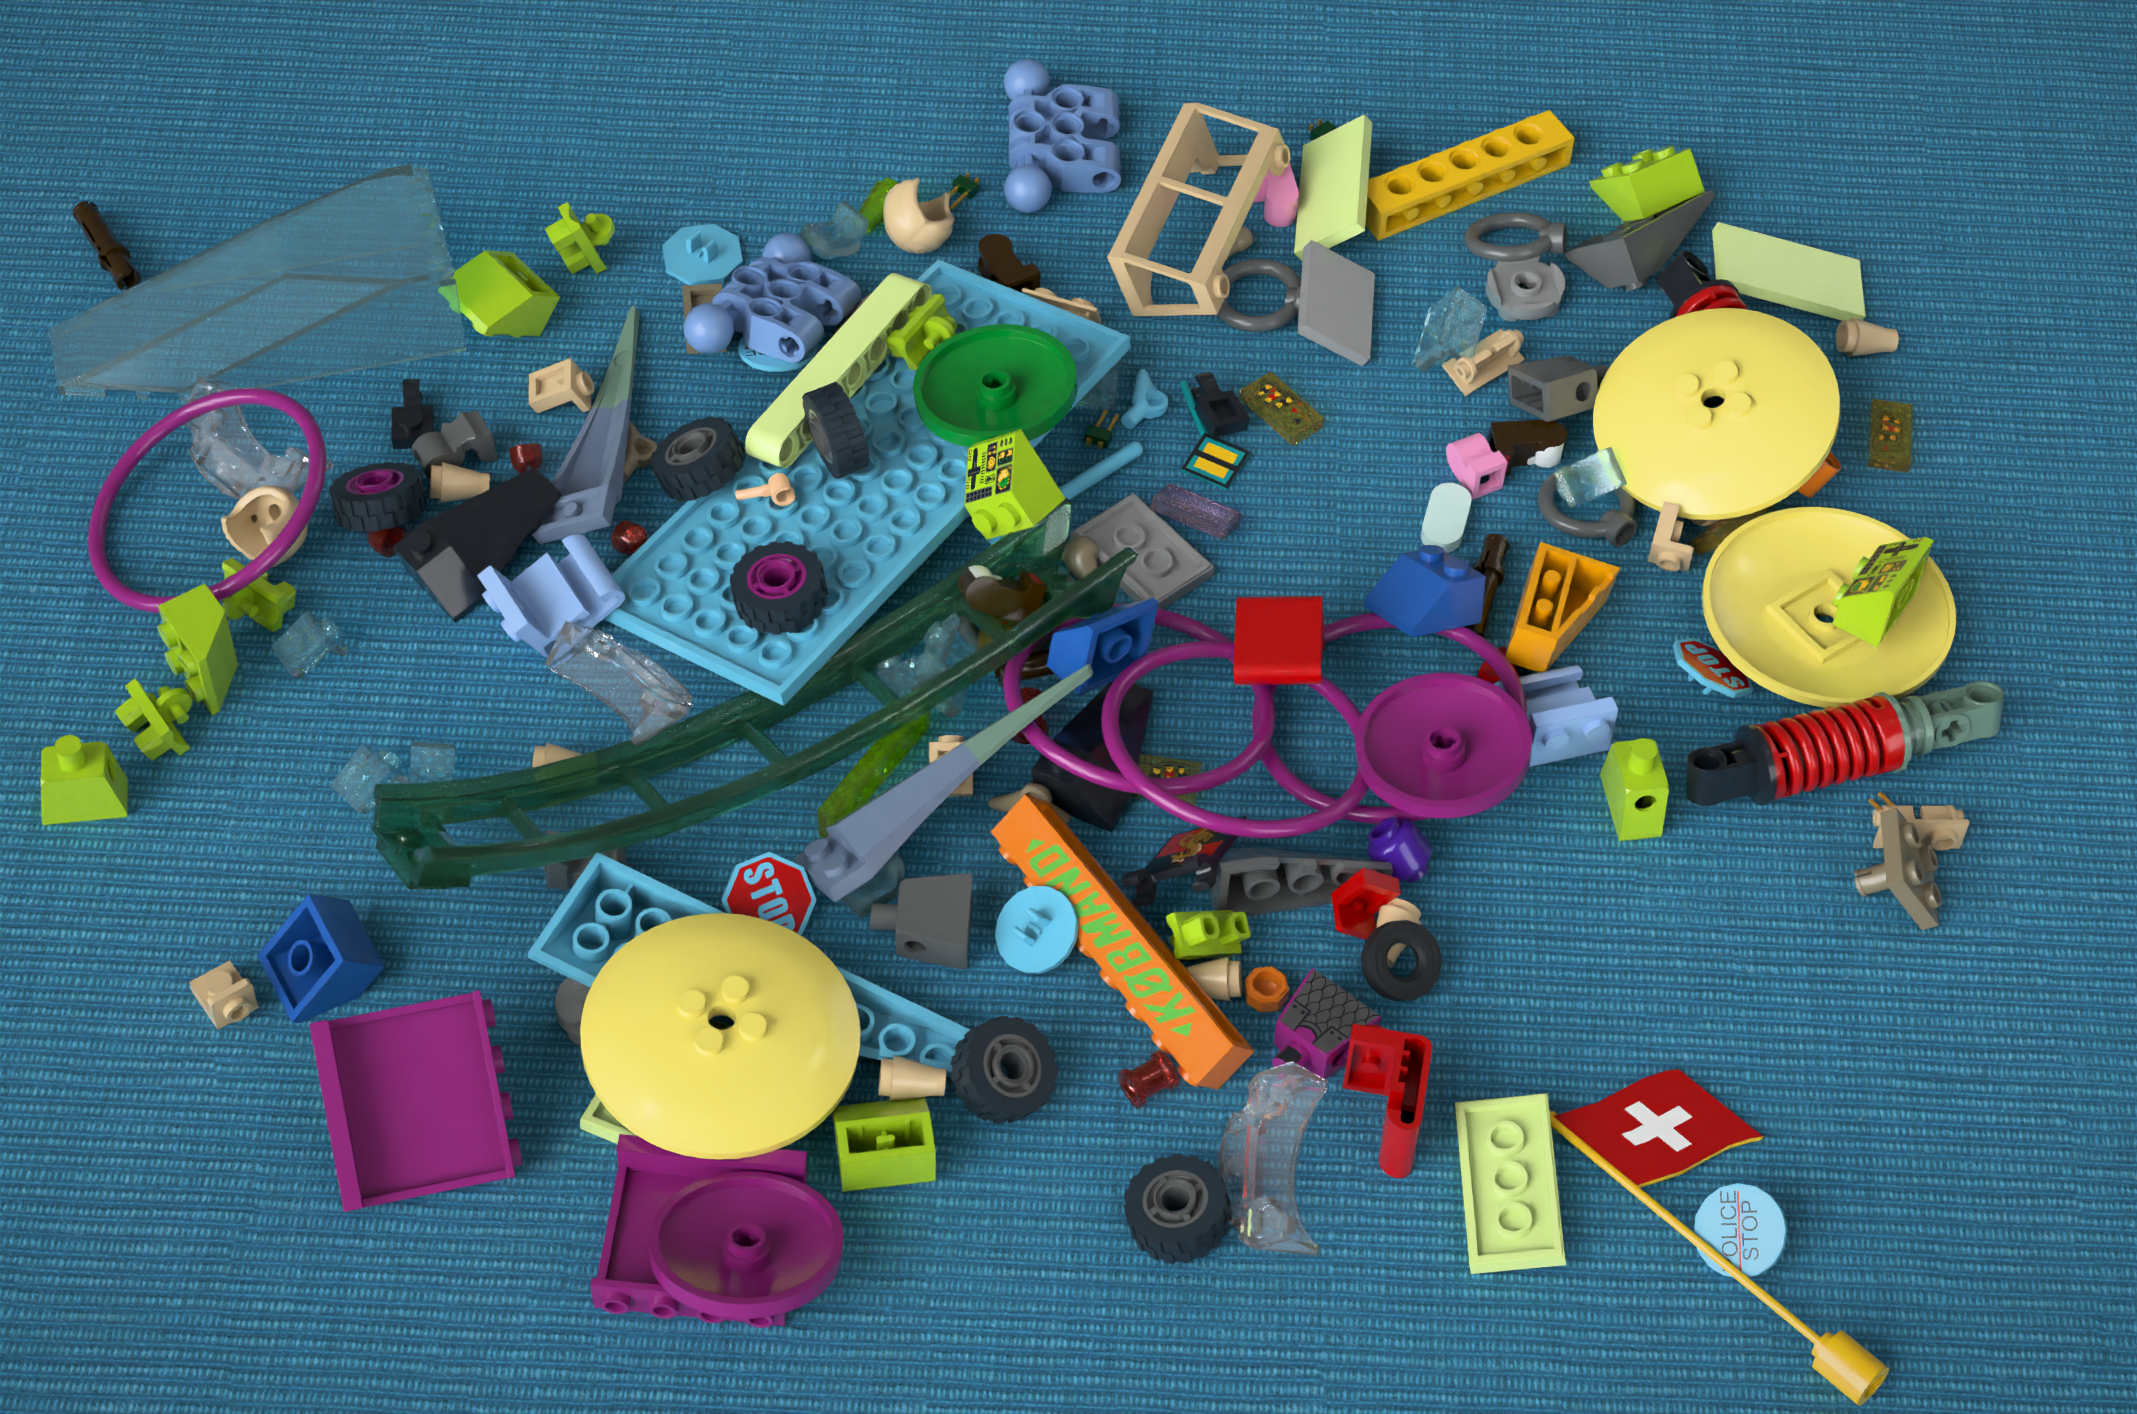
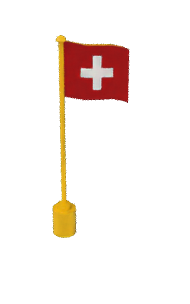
[1550,1069,1889,1406]

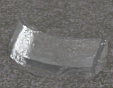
[183,376,334,499]
[545,621,693,746]
[1218,1062,1327,1255]

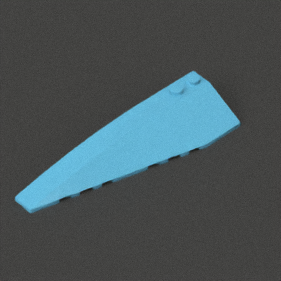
[528,852,970,1077]

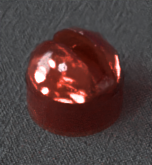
[509,443,543,474]
[611,520,647,556]
[368,526,405,558]

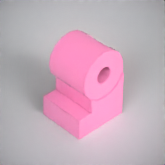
[1254,163,1299,227]
[1446,433,1507,500]

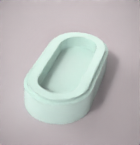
[1421,483,1472,553]

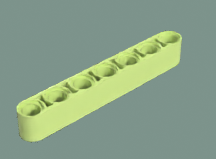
[745,273,932,468]

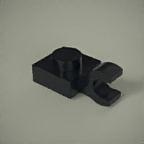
[1191,372,1250,438]
[391,378,434,449]

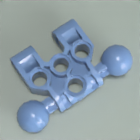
[1003,58,1121,214]
[683,232,862,363]

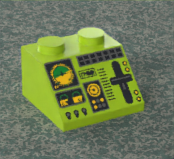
[964,429,1066,540]
[1832,537,1934,648]

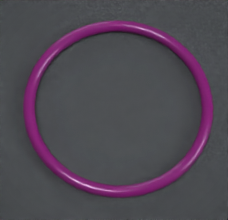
[88,388,326,613]
[1003,604,1276,795]
[1252,613,1527,824]
[1101,641,1369,838]

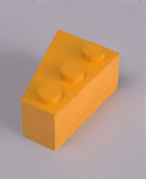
[1505,542,1620,673]

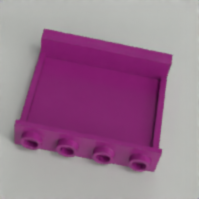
[309,990,523,1212]
[590,1134,808,1328]

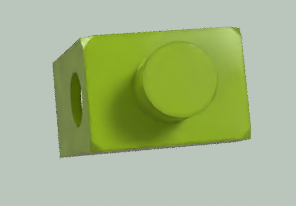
[41,735,128,825]
[1600,738,1669,841]

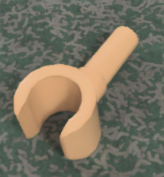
[736,473,795,506]

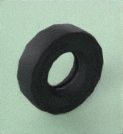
[1361,920,1442,1001]

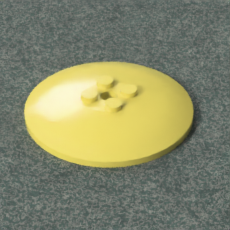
[1593,308,1840,520]
[1702,507,1956,708]
[580,913,861,1160]

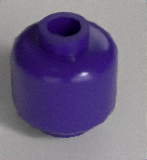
[1367,817,1433,883]

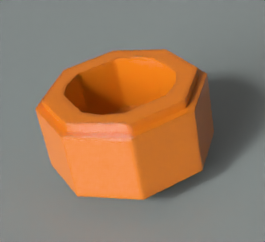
[1244,966,1289,1013]

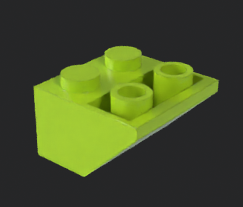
[1589,145,1705,222]
[437,250,560,338]
[157,583,238,715]
[832,1097,936,1192]

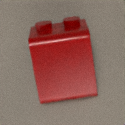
[1233,596,1325,685]
[1343,1024,1432,1178]

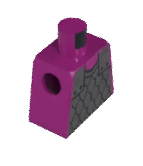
[1272,968,1381,1079]

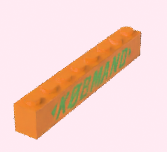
[991,794,1254,1090]

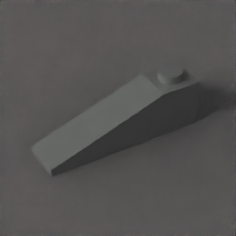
[1565,190,1715,291]
[1208,846,1393,917]

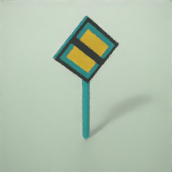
[1180,380,1250,491]

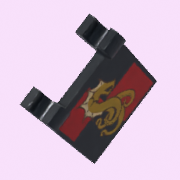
[1122,815,1247,908]

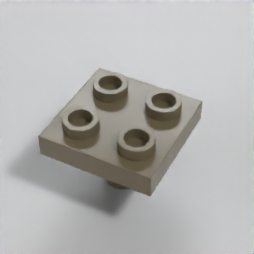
[1854,808,1942,930]

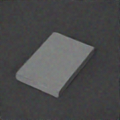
[1297,240,1375,366]
[1070,493,1215,609]

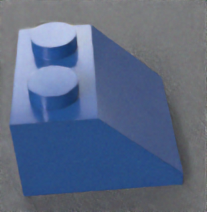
[1364,545,1486,638]
[1046,598,1159,696]
[257,894,385,1023]

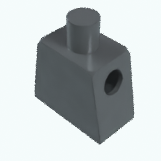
[1508,356,1608,422]
[870,873,972,969]

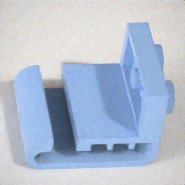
[477,534,625,658]
[1494,665,1618,767]

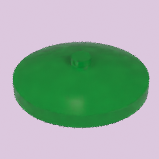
[913,324,1078,447]

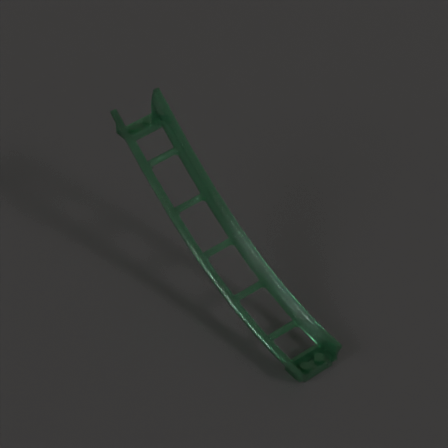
[372,497,1138,890]

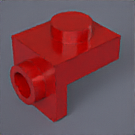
[1331,868,1401,940]

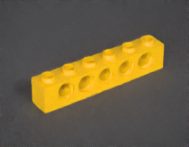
[1365,110,1575,241]

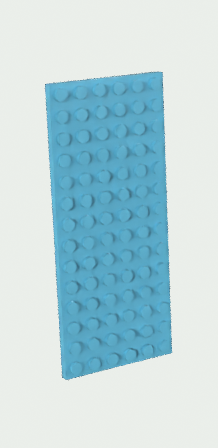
[604,259,1131,706]

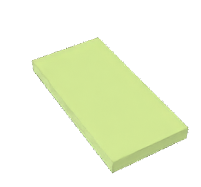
[1294,114,1372,261]
[1712,222,1866,321]
[1455,1093,1566,1274]

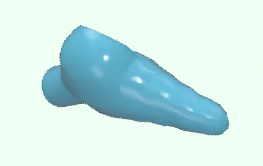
[1121,369,1168,429]

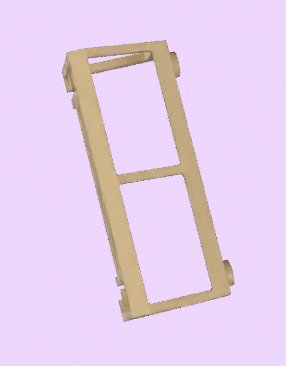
[1107,103,1290,316]

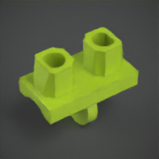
[544,202,615,274]
[886,294,958,370]
[222,557,296,632]
[115,678,192,761]
[1166,910,1251,960]

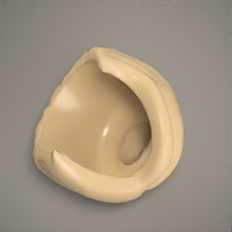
[883,178,955,254]
[221,485,308,567]

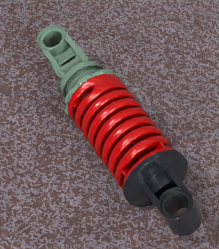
[1686,681,2004,806]

